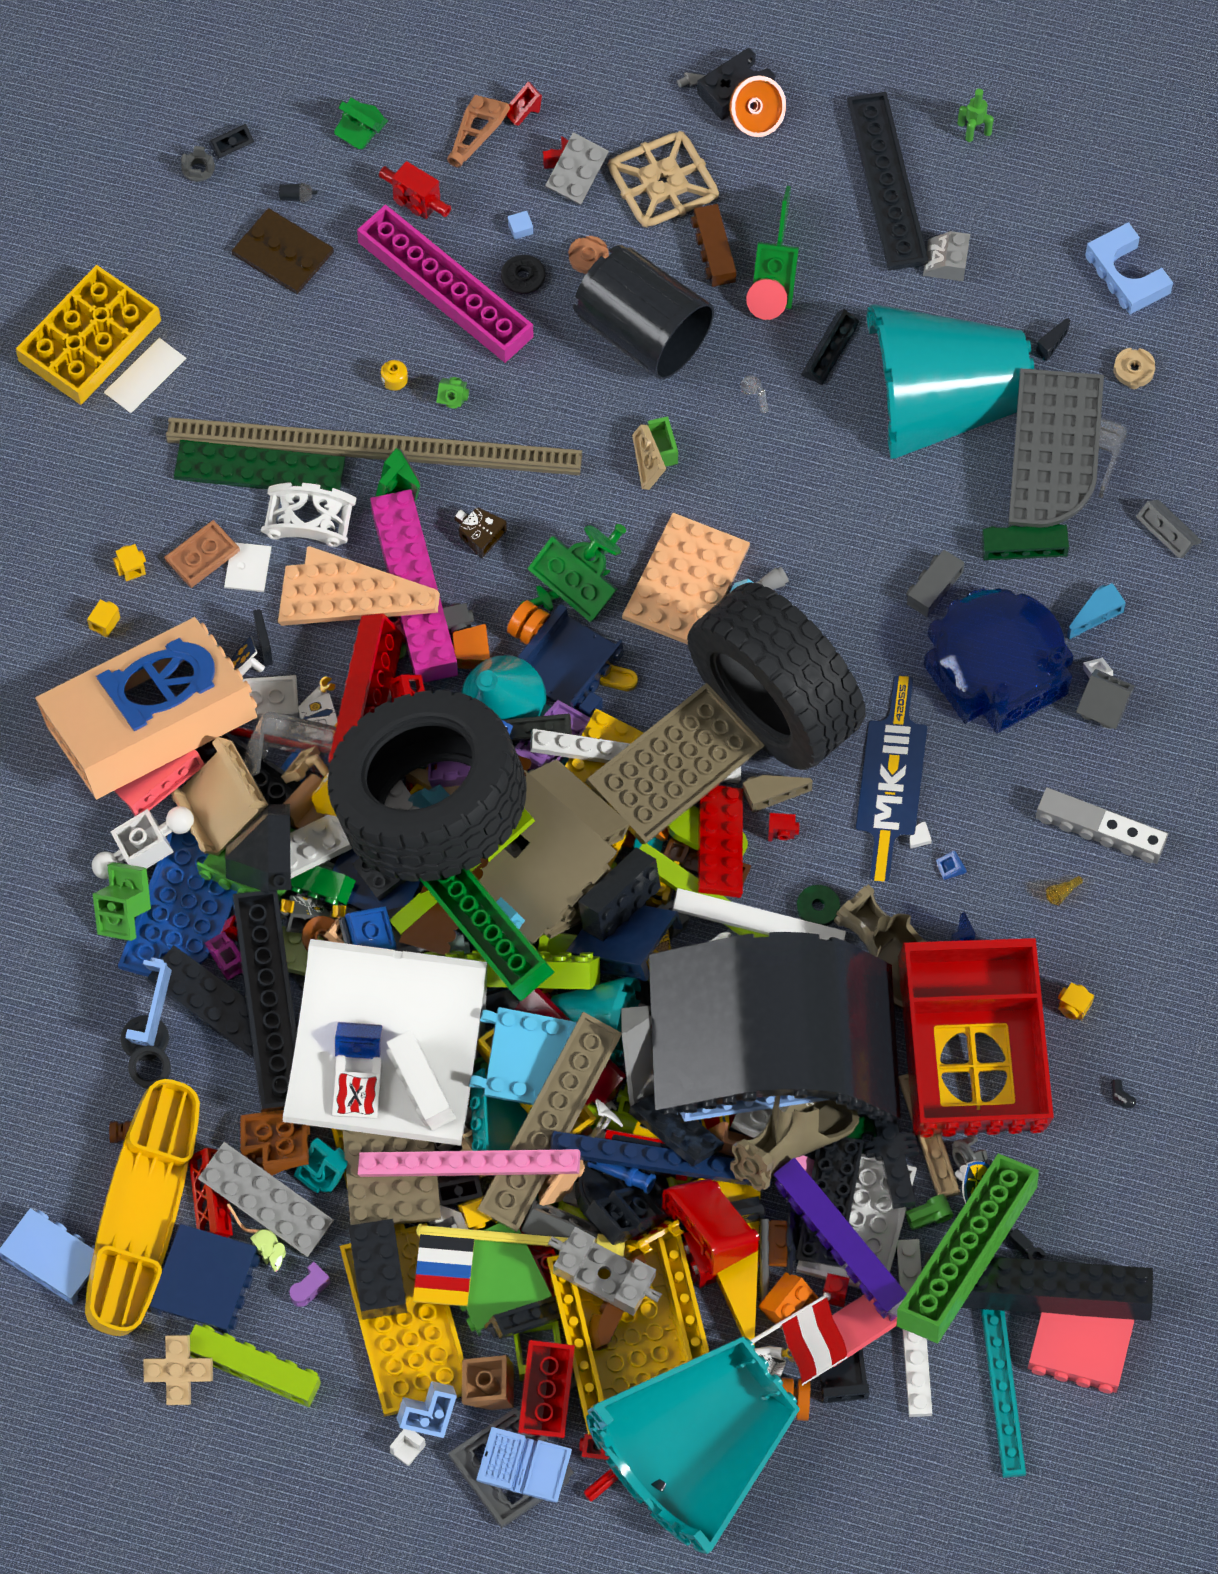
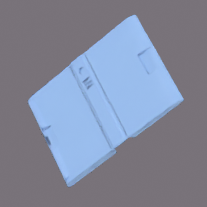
[476,1427,572,1503]

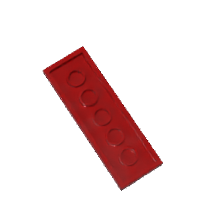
[698,785,743,898]

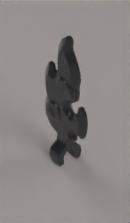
[786,1202,803,1275]

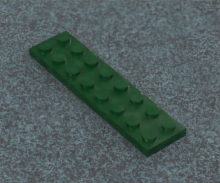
[174,440,345,492]

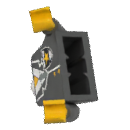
[280,894,346,933]

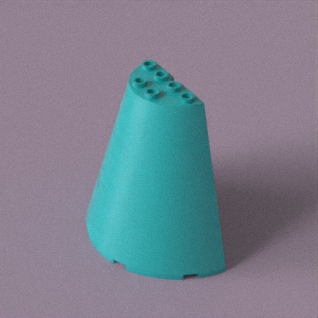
[866,304,1034,459]
[586,1336,800,1554]

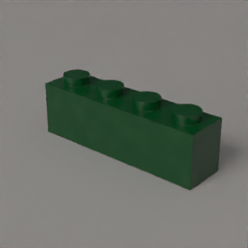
[981,524,1069,561]

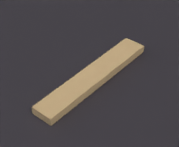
[898,1074,960,1198]

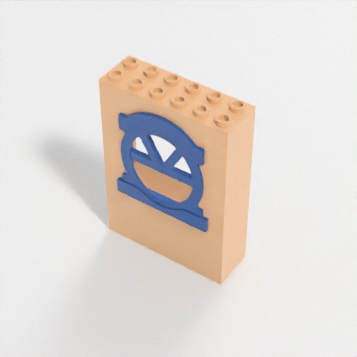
[35,617,257,800]

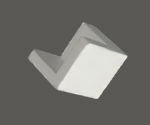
[390,1429,426,1466]

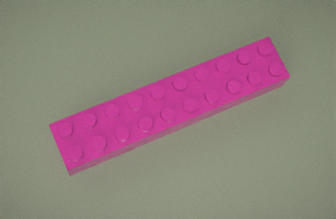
[357,204,534,363]
[370,490,458,683]

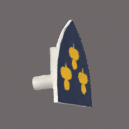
[231,636,265,676]

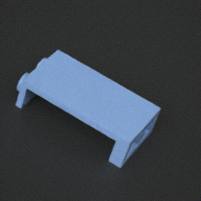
[125,958,172,1046]

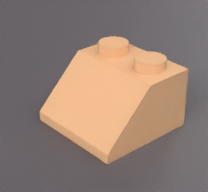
[538,1160,585,1206]

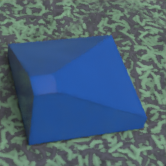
[936,851,967,880]

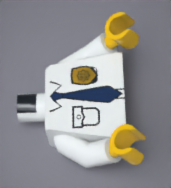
[288,677,337,744]

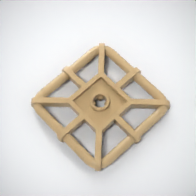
[607,131,719,228]

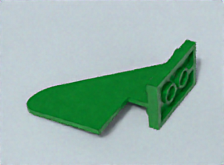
[753,186,799,309]

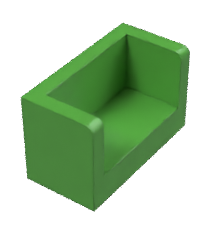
[648,416,678,467]

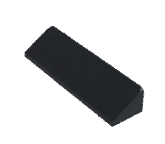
[801,309,860,385]

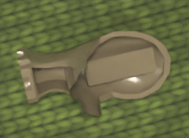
[834,884,927,1010]
[730,1096,859,1192]

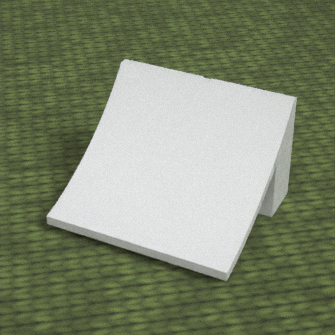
[283,939,487,1146]

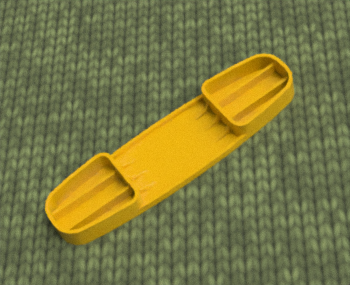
[85,1079,200,1336]

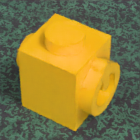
[112,544,146,581]
[1058,982,1094,1021]

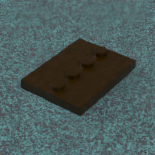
[232,208,334,295]

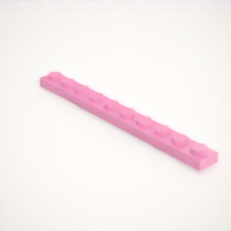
[358,1149,581,1177]

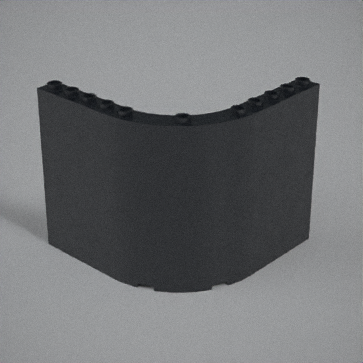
[649,932,901,1124]

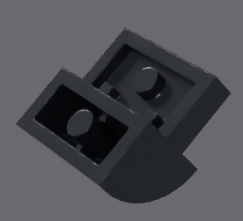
[437,1175,483,1206]

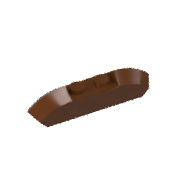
[588,1248,647,1351]

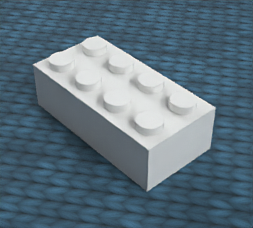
[386,1030,456,1131]

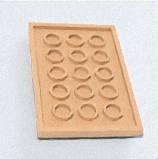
[622,513,750,645]

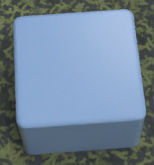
[508,211,533,239]

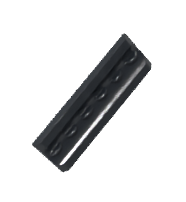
[796,1137,864,1268]

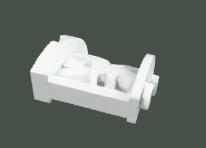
[261,483,356,547]

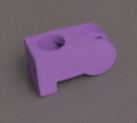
[289,1262,331,1307]

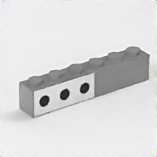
[1036,787,1169,864]

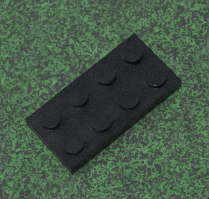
[628,1093,724,1167]

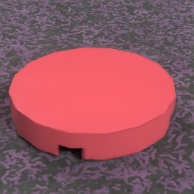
[746,278,787,320]

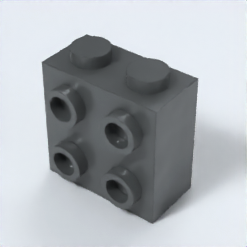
[1076,669,1135,729]

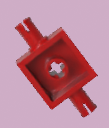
[379,161,451,219]

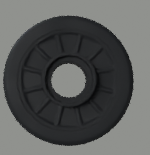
[501,255,546,294]
[120,1015,169,1061]

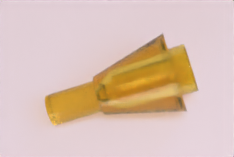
[1046,876,1083,906]

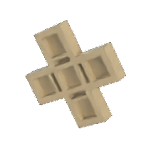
[143,1335,213,1405]

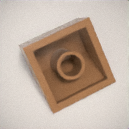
[462,1355,514,1410]

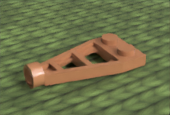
[447,95,510,168]

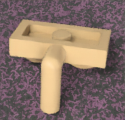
[281,746,329,783]

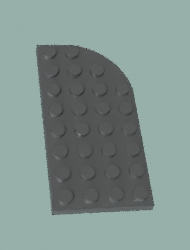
[1008,368,1104,527]

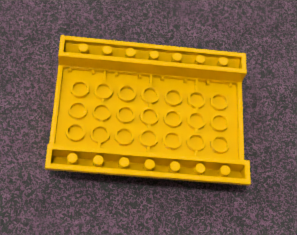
[547,1232,709,1435]

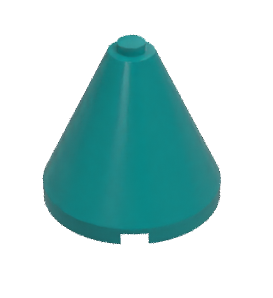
[461,655,546,720]
[550,977,641,1066]

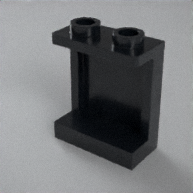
[819,1348,870,1404]

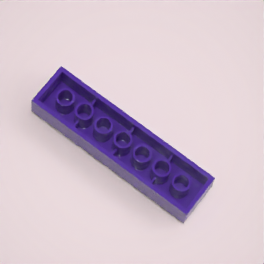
[773,1157,907,1321]

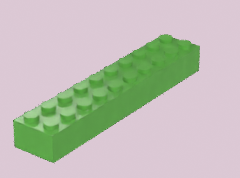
[896,1153,1039,1344]

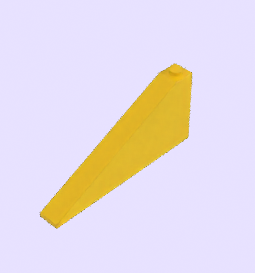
[692,1178,760,1345]

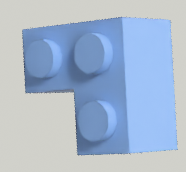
[397,1381,457,1438]

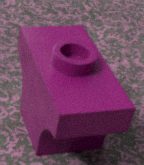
[205,932,242,981]

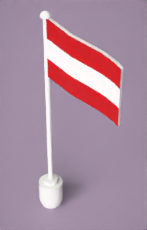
[750,1292,847,1385]

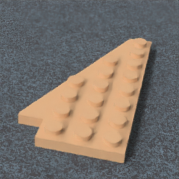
[278,547,440,626]

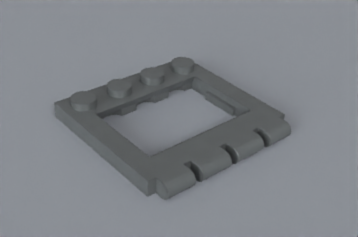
[448,1408,574,1529]

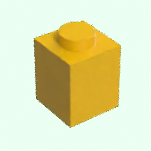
[87,599,120,638]

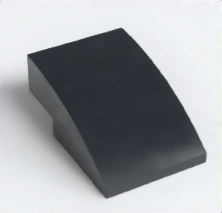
[585,1186,669,1245]

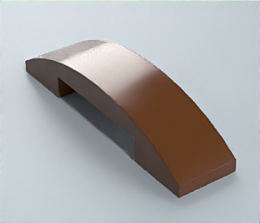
[663,838,751,886]

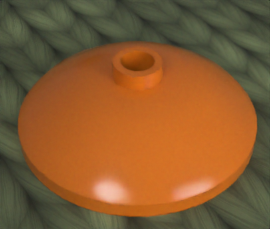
[730,76,786,137]

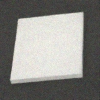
[224,543,271,592]

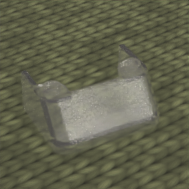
[244,712,336,780]

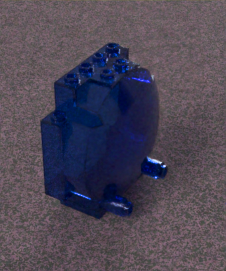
[923,587,1074,734]

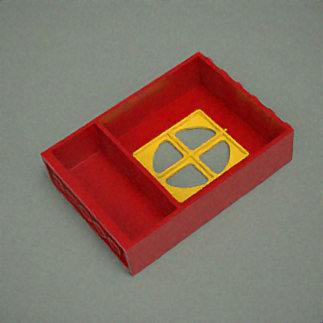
[898,938,1054,1138]

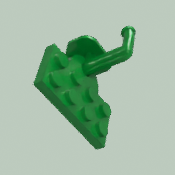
[527,524,626,622]

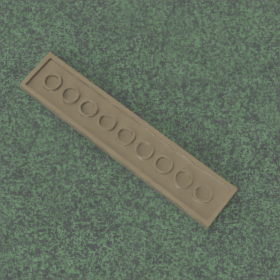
[477,1012,622,1232]

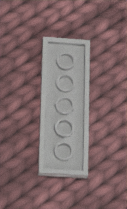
[198,1142,334,1257]

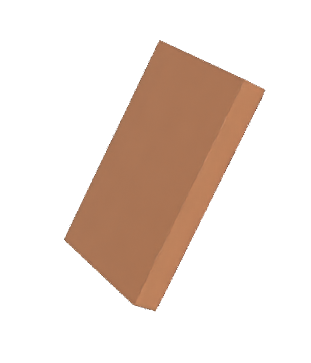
[164,520,240,588]

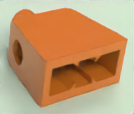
[452,624,490,669]

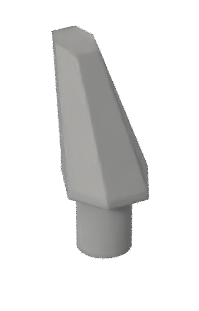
[677,73,705,88]

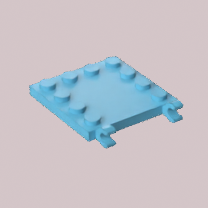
[469,1007,577,1105]

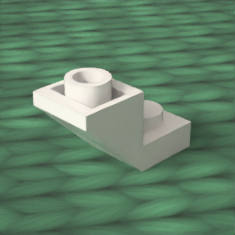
[428,1205,468,1229]

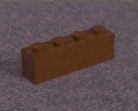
[691,204,736,287]

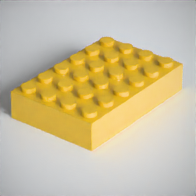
[16,265,161,405]

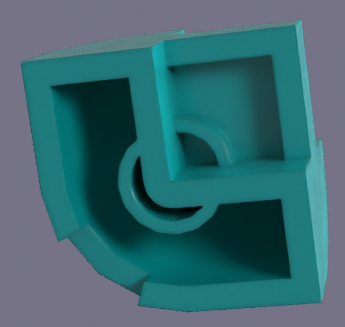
[294,1138,348,1193]

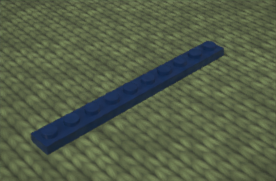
[550,1131,772,1189]

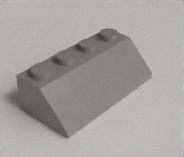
[622,1006,654,1106]

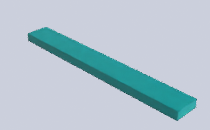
[981,1309,1026,1478]

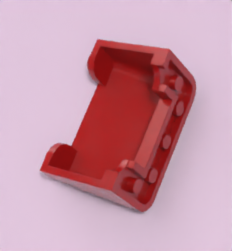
[662,1178,760,1275]

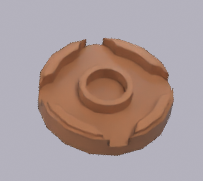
[568,236,609,274]

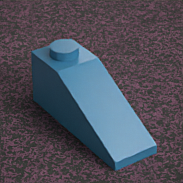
[1067,583,1126,639]

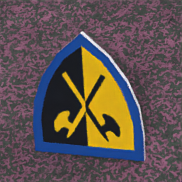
[955,1161,990,1204]

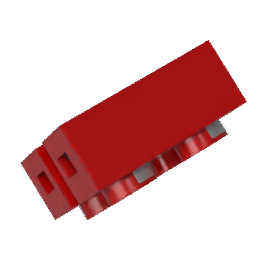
[683,1232,717,1288]

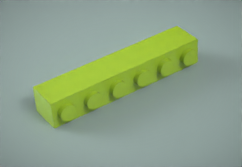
[190,1324,321,1408]

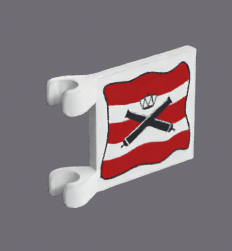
[332,1055,382,1119]

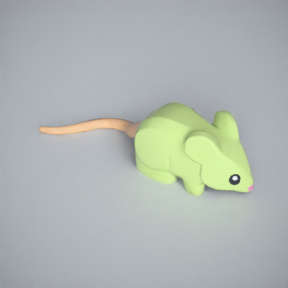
[227,1204,286,1272]

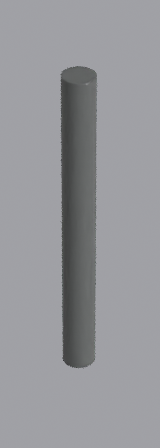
[760,1219,769,1310]

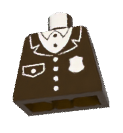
[454,508,507,558]

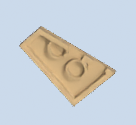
[632,425,666,490]

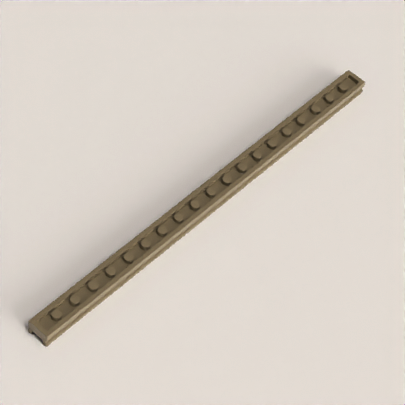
[166,417,582,475]

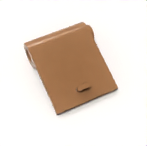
[283,774,327,830]

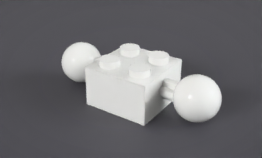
[92,806,194,879]

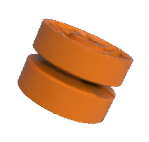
[507,600,551,645]
[781,1377,810,1421]

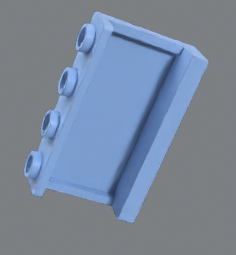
[0,1208,95,1306]

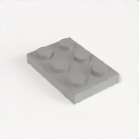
[545,132,609,206]

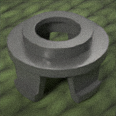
[181,146,215,182]
[952,1135,988,1168]

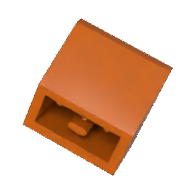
[758,1272,819,1330]

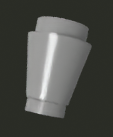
[756,567,789,590]

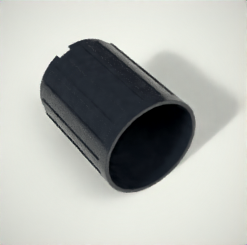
[573,245,714,380]

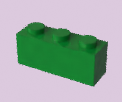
[290,866,356,905]

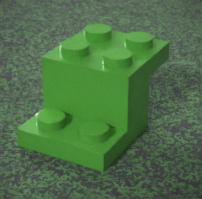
[93,862,151,941]

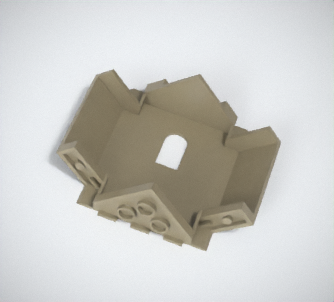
[479,759,630,944]

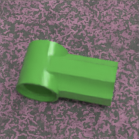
[905,1194,954,1231]

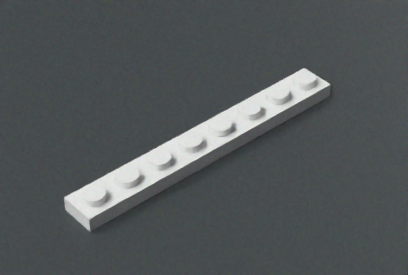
[896,1239,932,1417]

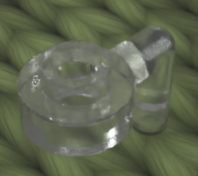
[740,375,769,413]

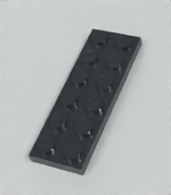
[146,945,253,1058]

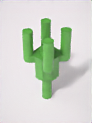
[957,89,994,142]

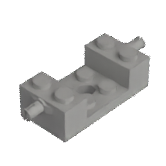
[548,1227,662,1316]

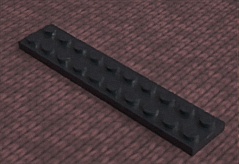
[847,91,928,271]

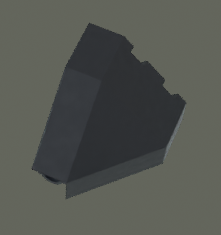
[225,804,291,893]

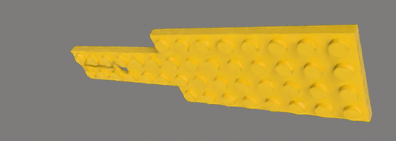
[331,1128,464,1417]

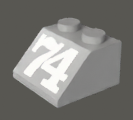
[923,231,970,281]

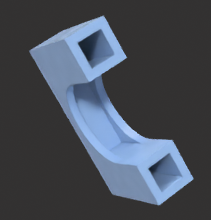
[1085,222,1173,314]

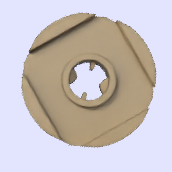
[1113,348,1155,389]

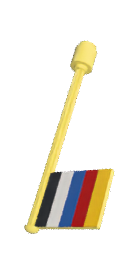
[413,1224,625,1307]

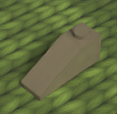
[742,775,813,813]

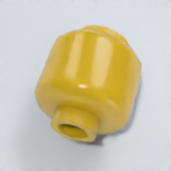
[381,360,408,391]

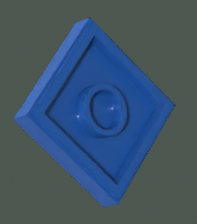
[345,906,397,950]

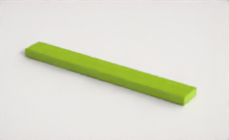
[390,808,535,935]
[639,843,769,938]

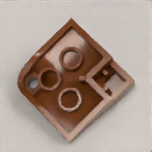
[240,1110,310,1176]

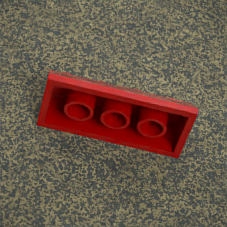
[518,1340,575,1438]

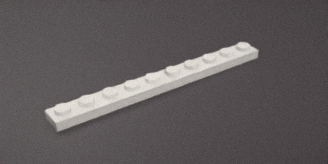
[530,729,741,783]

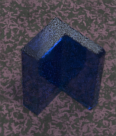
[951,912,976,941]
[335,1022,382,1059]

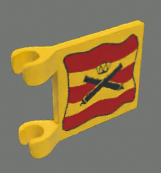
[625,1220,684,1254]

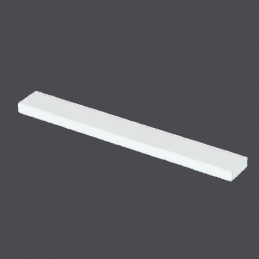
[672,888,846,940]

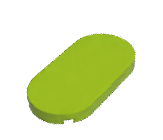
[667,806,748,856]

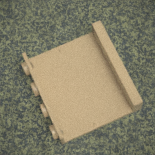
[171,737,268,856]

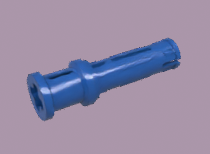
[587,1162,656,1194]

